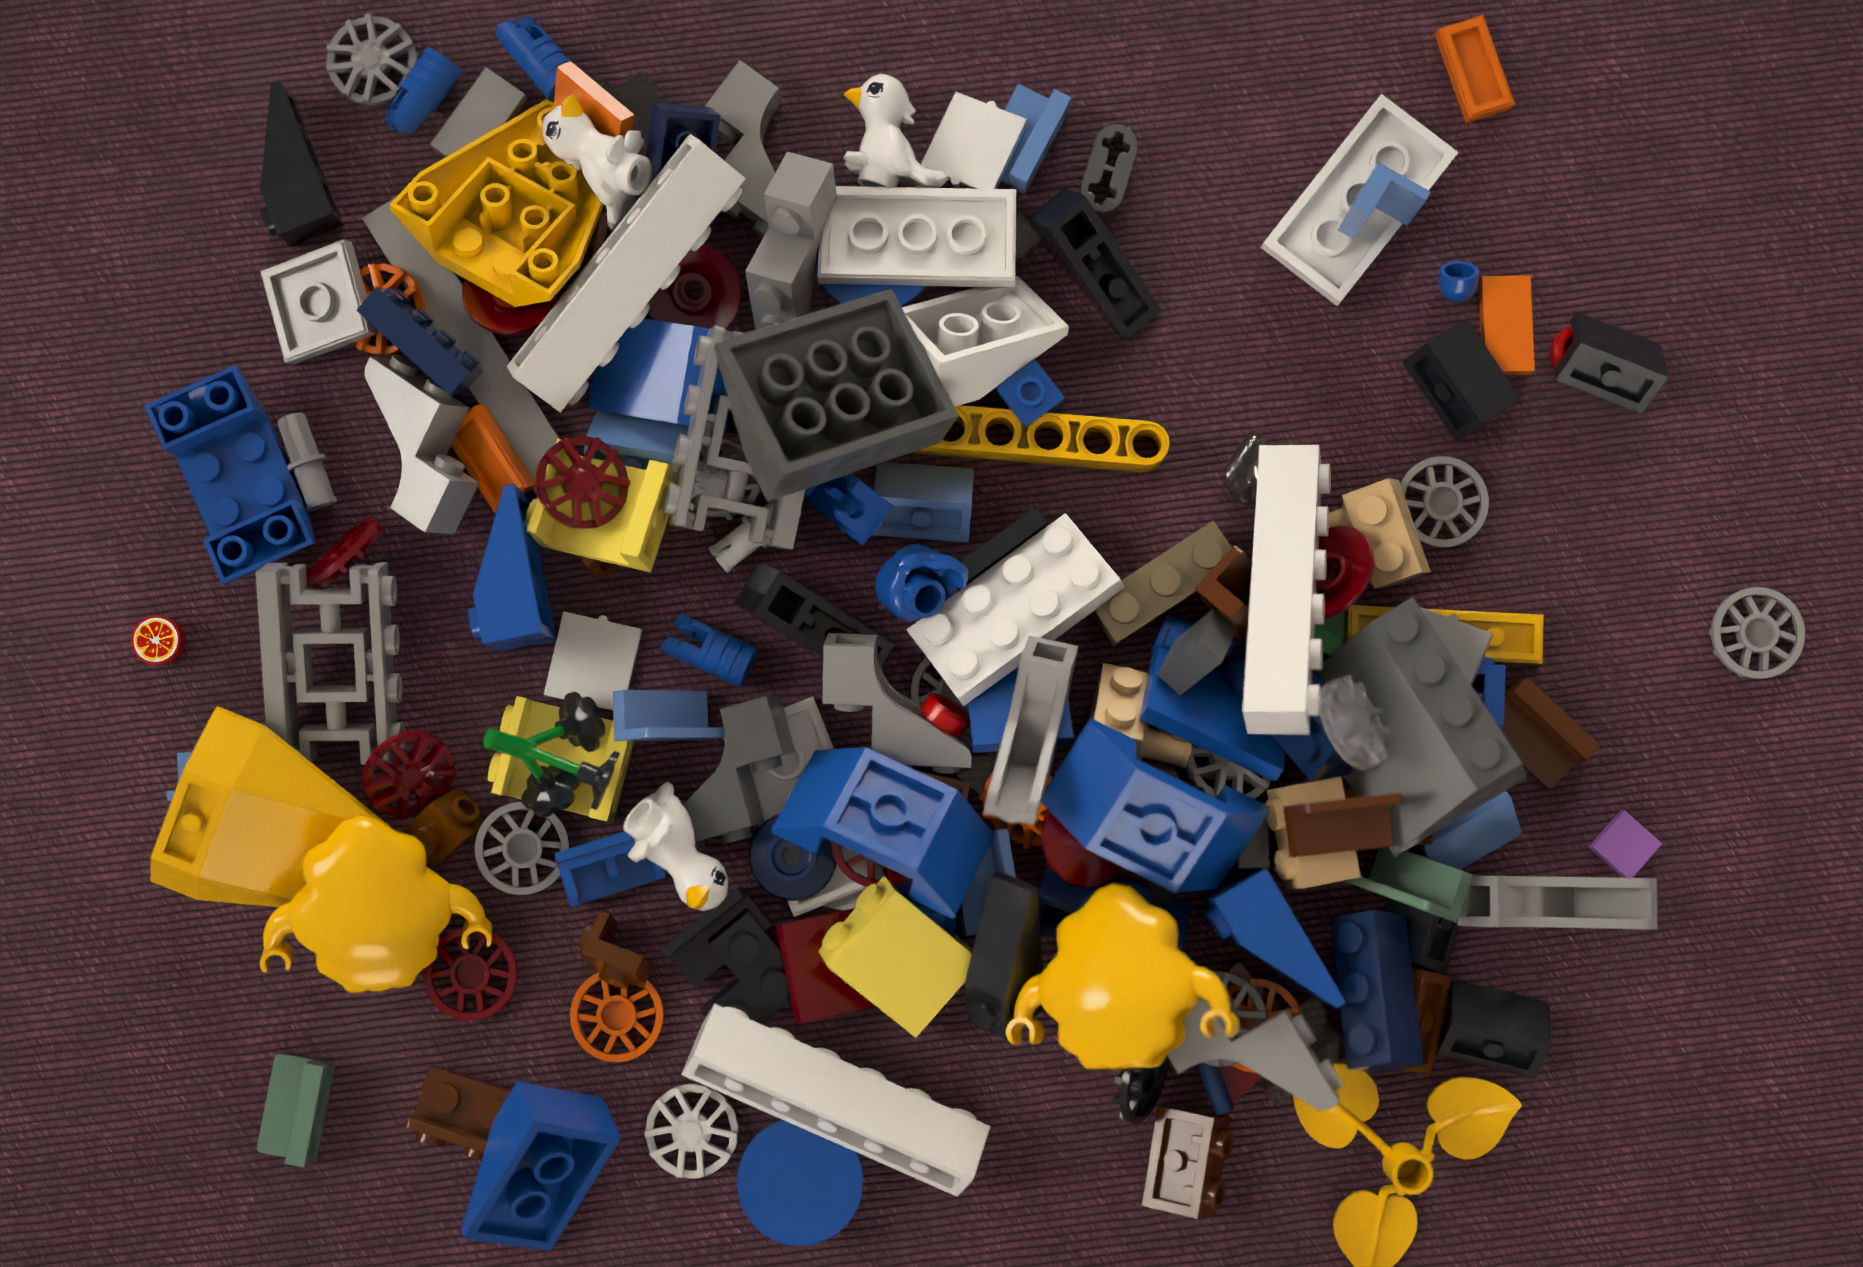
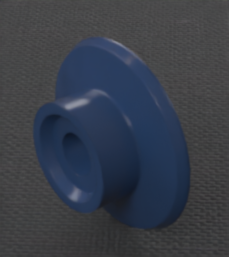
[749,814,837,901]

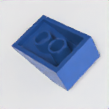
[588,319,734,434]
[468,484,557,652]
[1202,868,1346,1008]
[461,1081,621,1251]

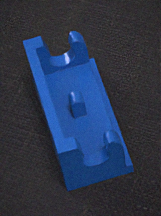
[804,474,893,545]
[554,831,666,908]

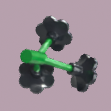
[483,691,620,818]

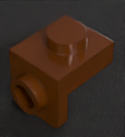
[401,788,486,871]
[580,910,651,989]

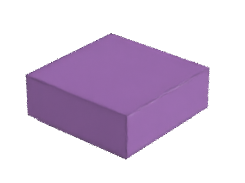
[1588,810,1662,878]

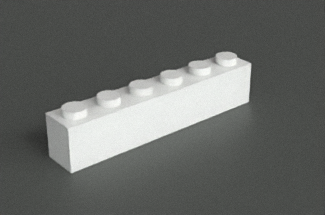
[506,134,746,413]
[1243,445,1331,735]
[681,1004,990,1196]

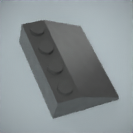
[714,289,959,502]
[1315,597,1527,857]

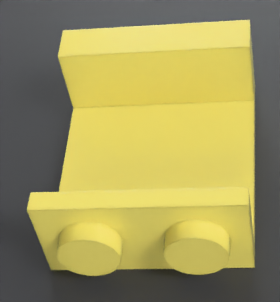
[526,439,678,573]
[488,696,635,822]
[818,876,973,1038]

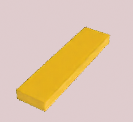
[1344,605,1544,665]

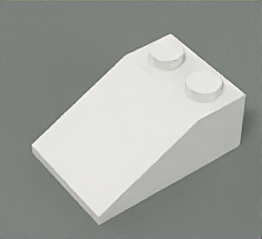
[902,276,1069,408]

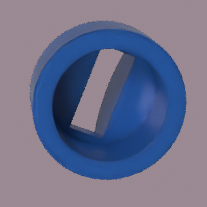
[1439,261,1479,303]

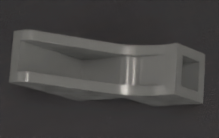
[683,695,795,852]

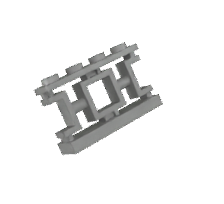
[663,326,805,549]
[255,562,405,765]

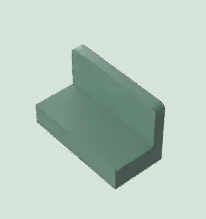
[1346,848,1473,923]
[257,1053,336,1167]

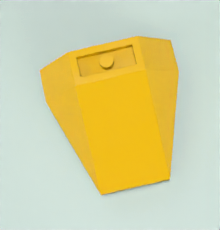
[389,99,604,307]
[151,706,390,907]

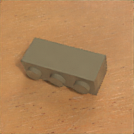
[1090,520,1232,648]

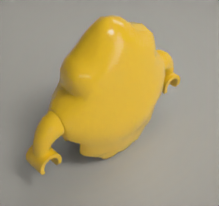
[260,815,493,993]
[1006,882,1239,1069]

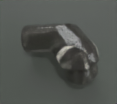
[1225,431,1269,505]

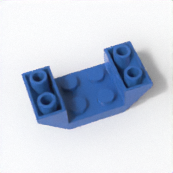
[144,365,316,585]
[1042,718,1270,893]
[771,747,995,919]

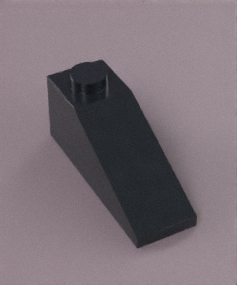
[260,81,344,247]
[1027,188,1162,341]
[734,562,895,667]
[965,870,1044,1040]

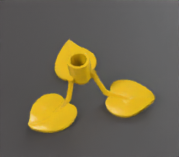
[1293,1063,1521,1267]

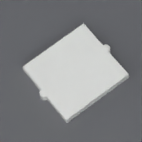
[921,92,1028,189]
[544,611,643,710]

